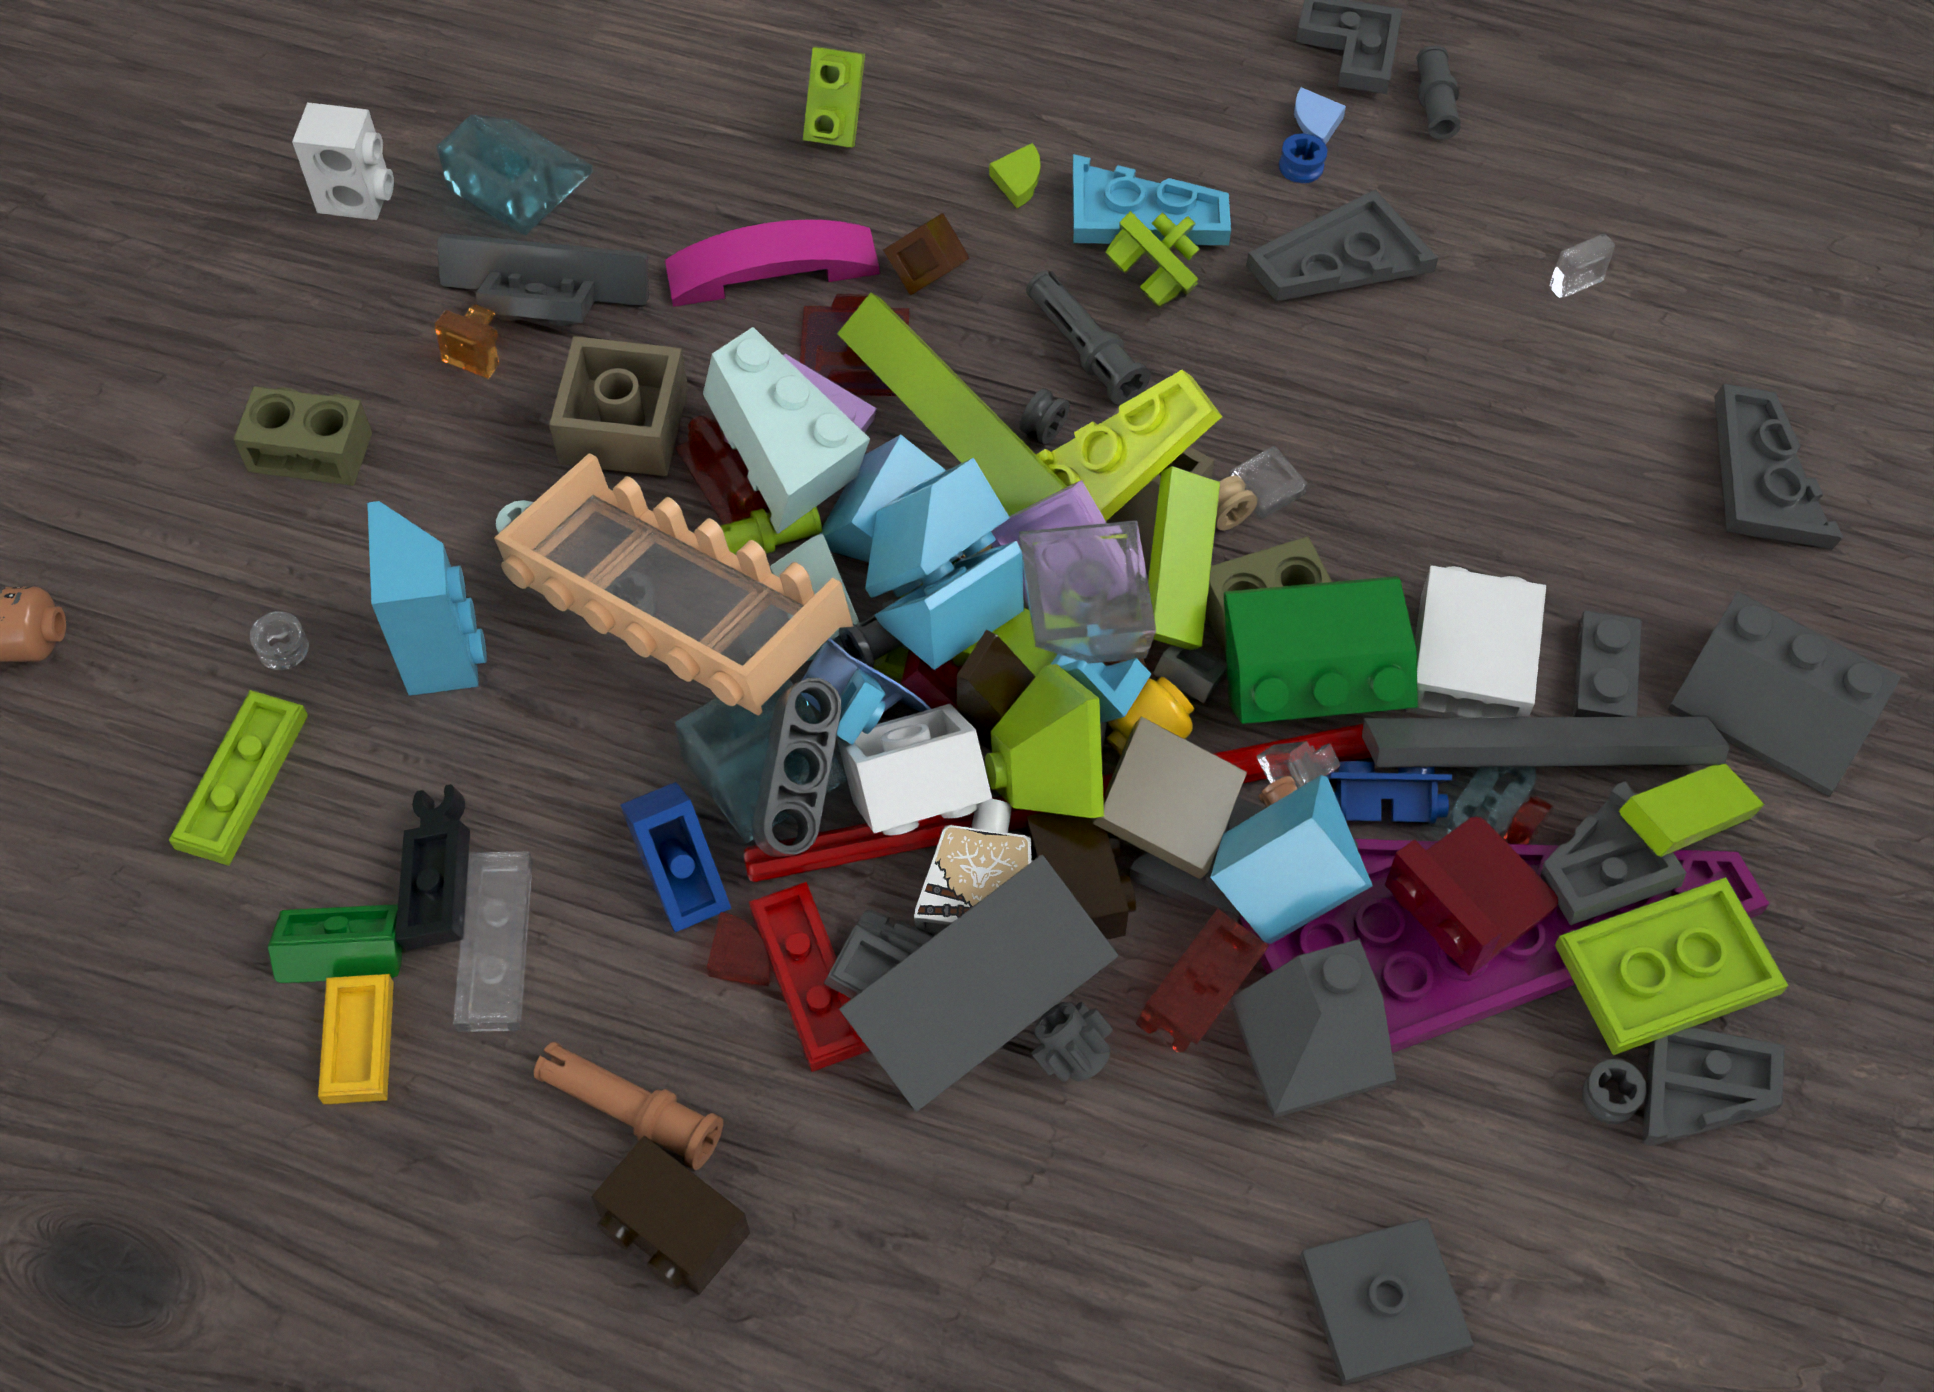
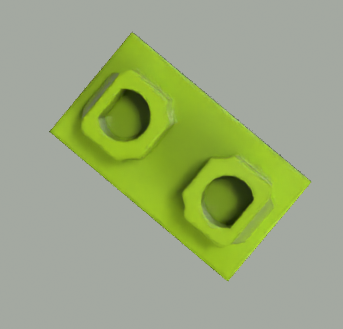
[803,46,865,148]
[1105,211,1200,308]

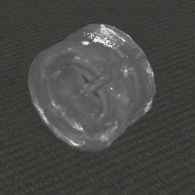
[250,611,309,670]

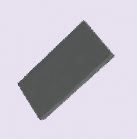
[839,854,1119,1112]

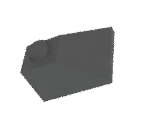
[1230,939,1396,1118]

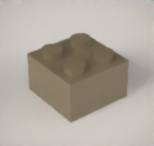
[549,336,688,476]

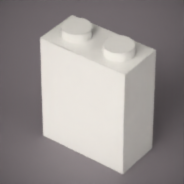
[1406,565,1546,718]

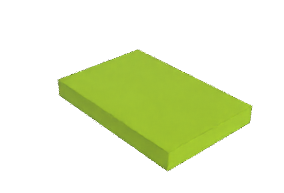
[1555,877,1788,1055]

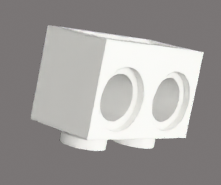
[292,102,394,220]

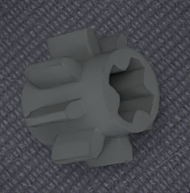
[1032,1002,1113,1082]

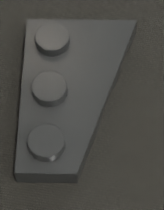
[1714,383,1843,549]

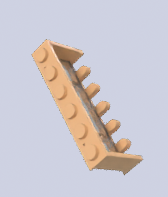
[494,453,854,716]

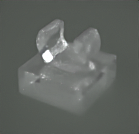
[1256,741,1341,788]

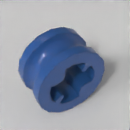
[1279,133,1328,183]

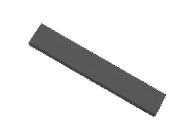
[1362,716,1730,768]

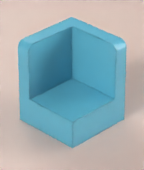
[1050,636,1151,723]

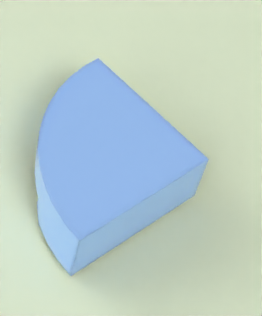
[1294,87,1346,144]

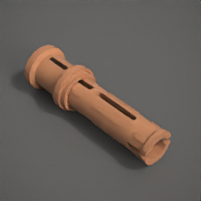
[534,1042,723,1171]

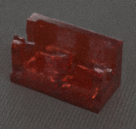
[1136,909,1269,1052]

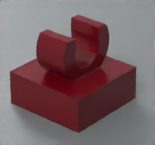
[901,649,964,710]

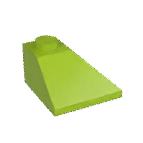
[985,664,1104,818]

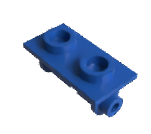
[1323,761,1452,824]

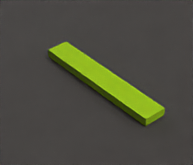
[837,292,1068,515]

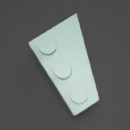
[703,327,870,534]

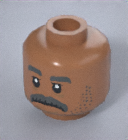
[0,586,66,662]

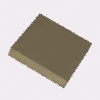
[1093,717,1247,879]

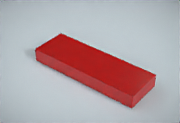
[749,882,870,1072]

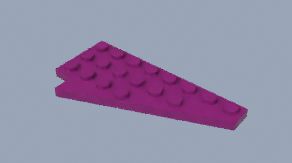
[1240,839,1769,1053]

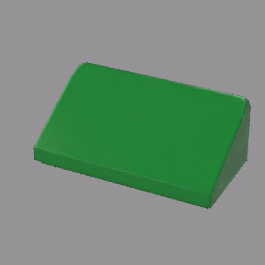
[268,904,402,983]

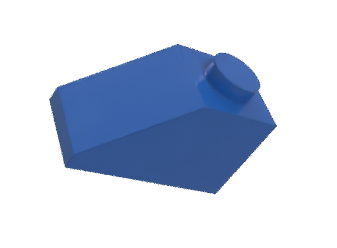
[620,782,732,933]

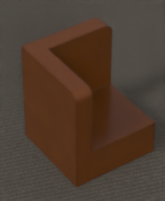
[883,213,969,296]

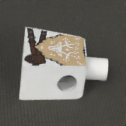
[914,799,1032,935]

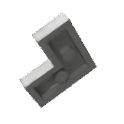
[1296,0,1403,94]

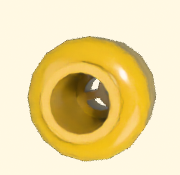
[1106,676,1194,755]

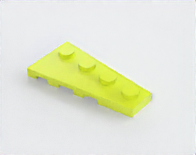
[1004,370,1223,521]

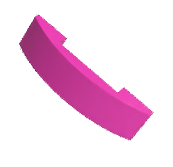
[665,220,880,307]

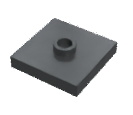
[1299,1218,1474,1386]

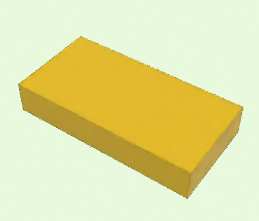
[318,974,394,1104]

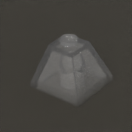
[1018,521,1156,664]

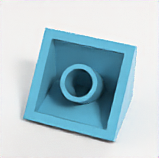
[820,435,946,562]
[875,541,1024,670]
[1210,775,1373,944]

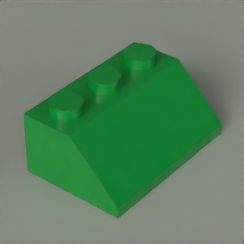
[1224,576,1418,724]

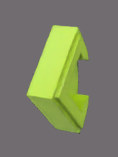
[989,143,1041,208]

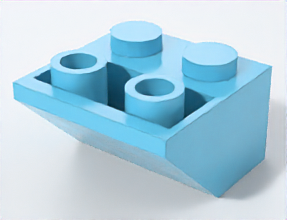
[865,457,1010,598]

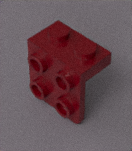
[1385,817,1558,976]

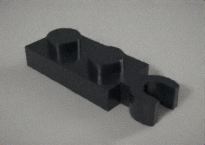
[395,784,470,950]

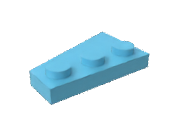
[1072,154,1231,245]

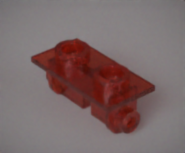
[675,415,770,525]

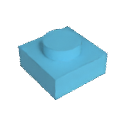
[837,668,885,745]

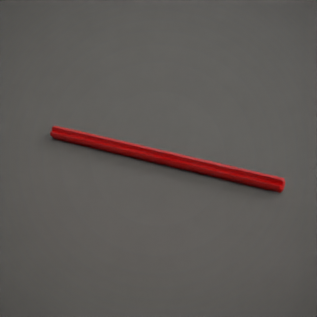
[744,723,1372,882]

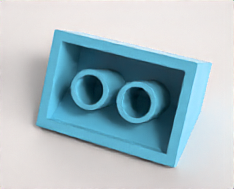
[367,501,487,696]

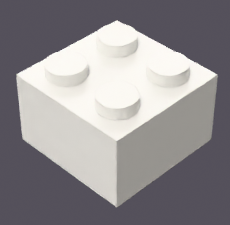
[836,704,992,835]

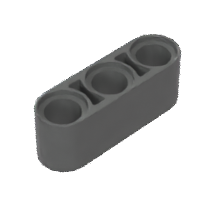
[752,678,841,857]

